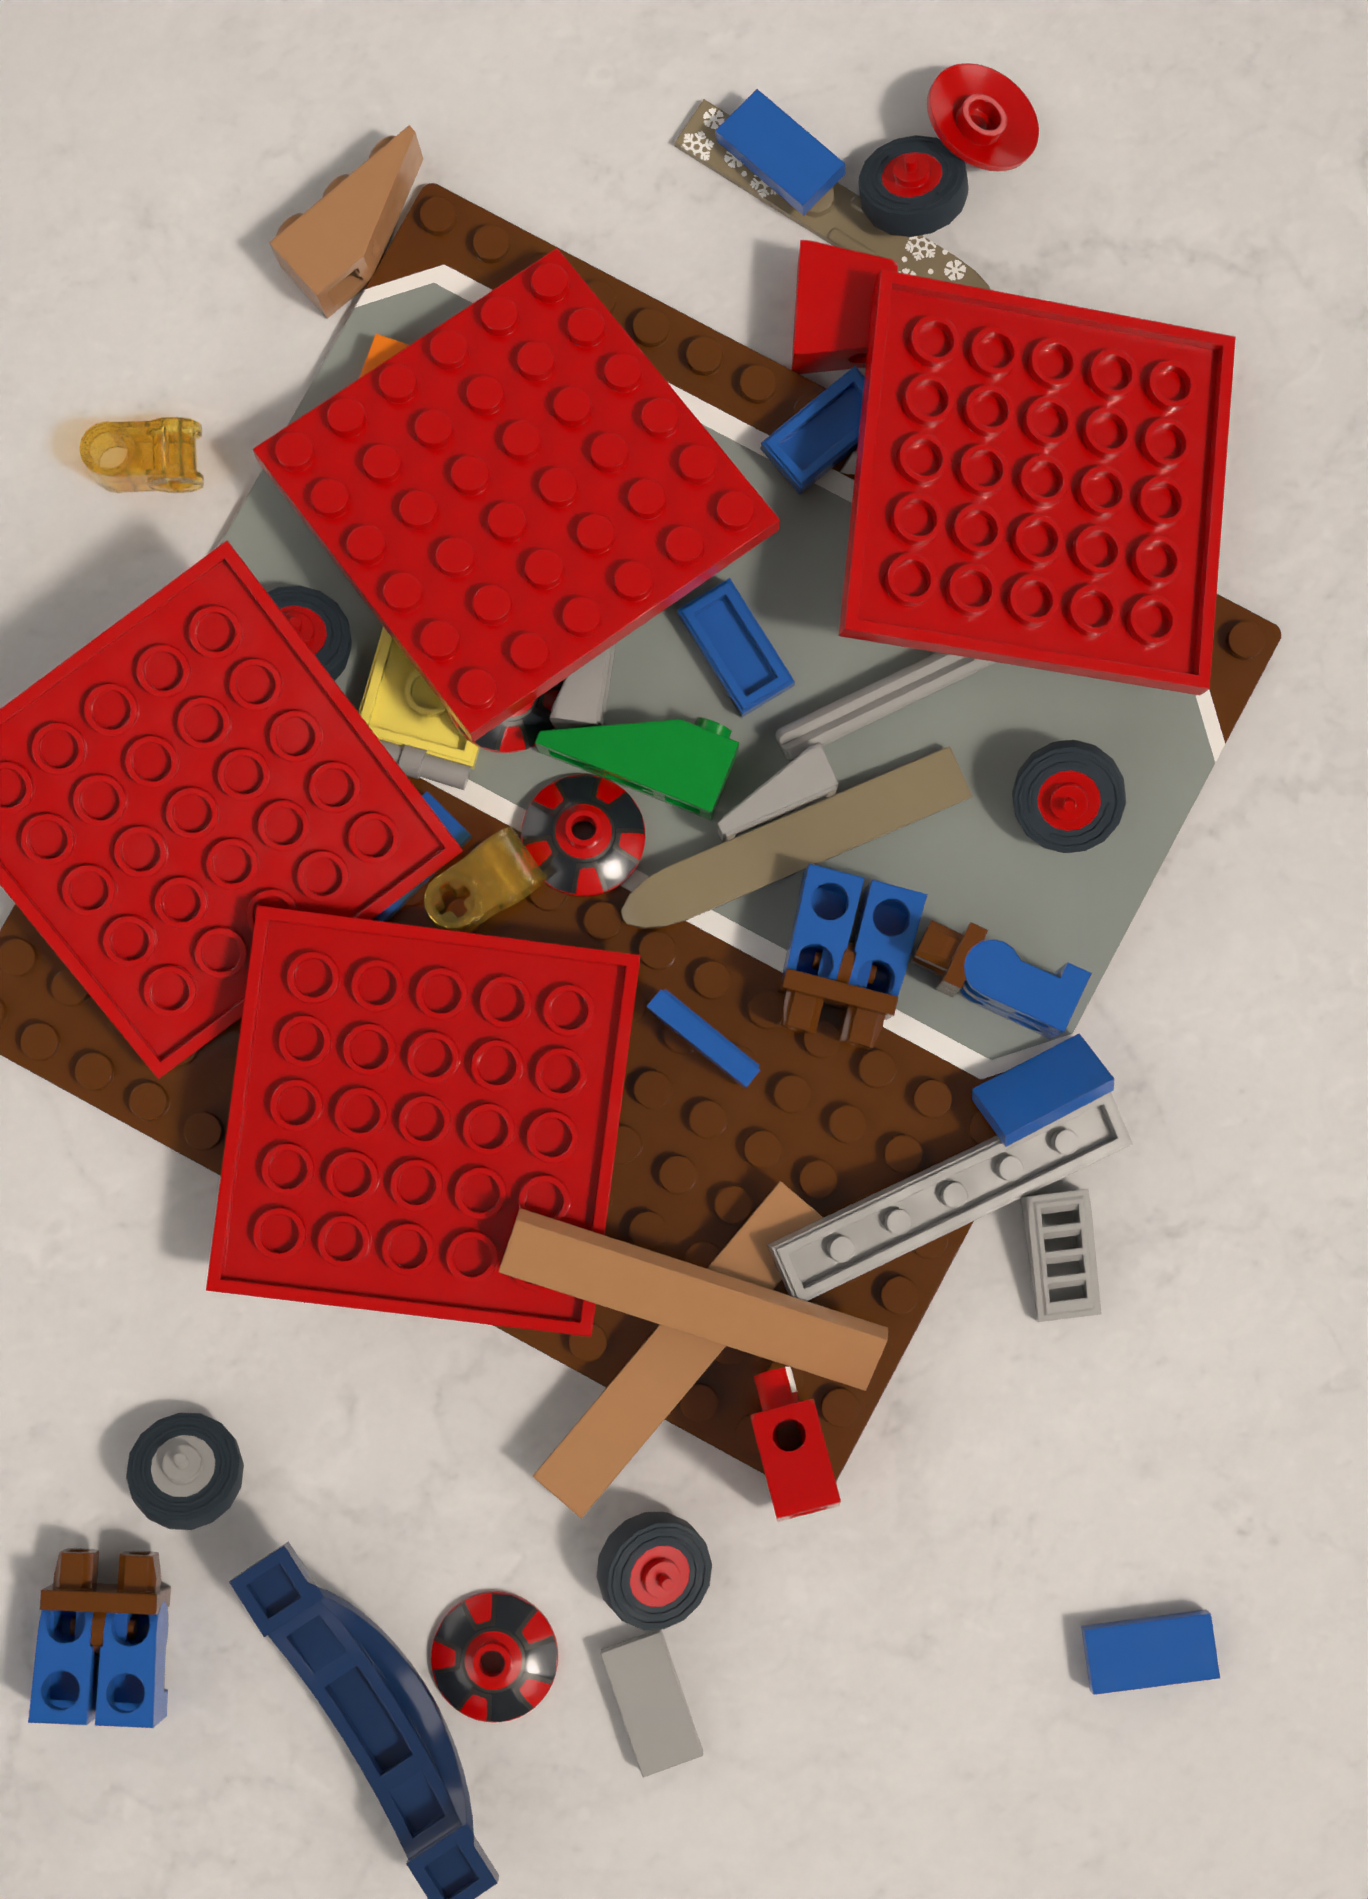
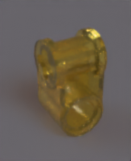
[79,417,204,493]
[424,827,547,933]

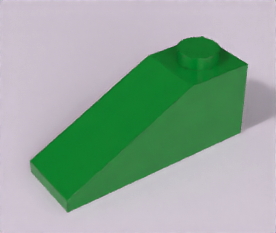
[535,717,739,821]

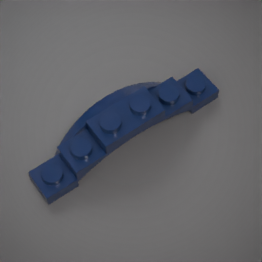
[229,1541,499,1899]

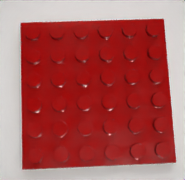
[252,248,780,743]
[838,269,1236,696]
[0,540,463,1079]
[206,905,641,1337]

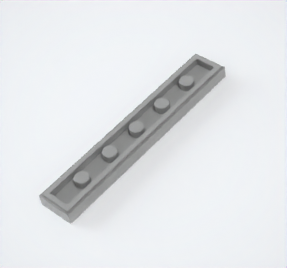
[767,1092,1133,1301]

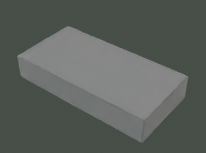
[601,1629,703,1778]

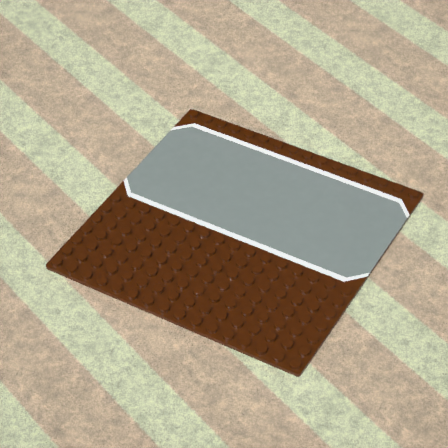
[0,183,1281,1482]

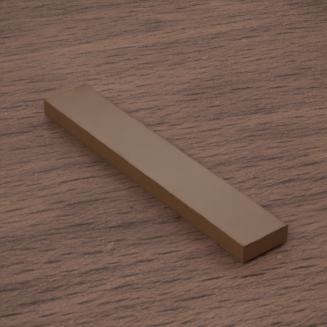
[533,1181,824,1519]
[499,1208,888,1391]

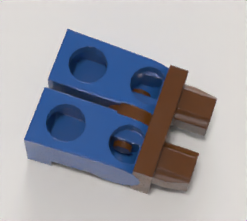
[778,864,928,1050]
[910,920,1092,1039]
[28,1548,171,1728]

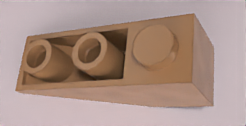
[269,125,423,319]

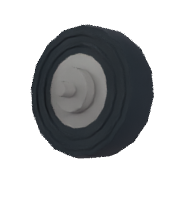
[126,1413,244,1530]

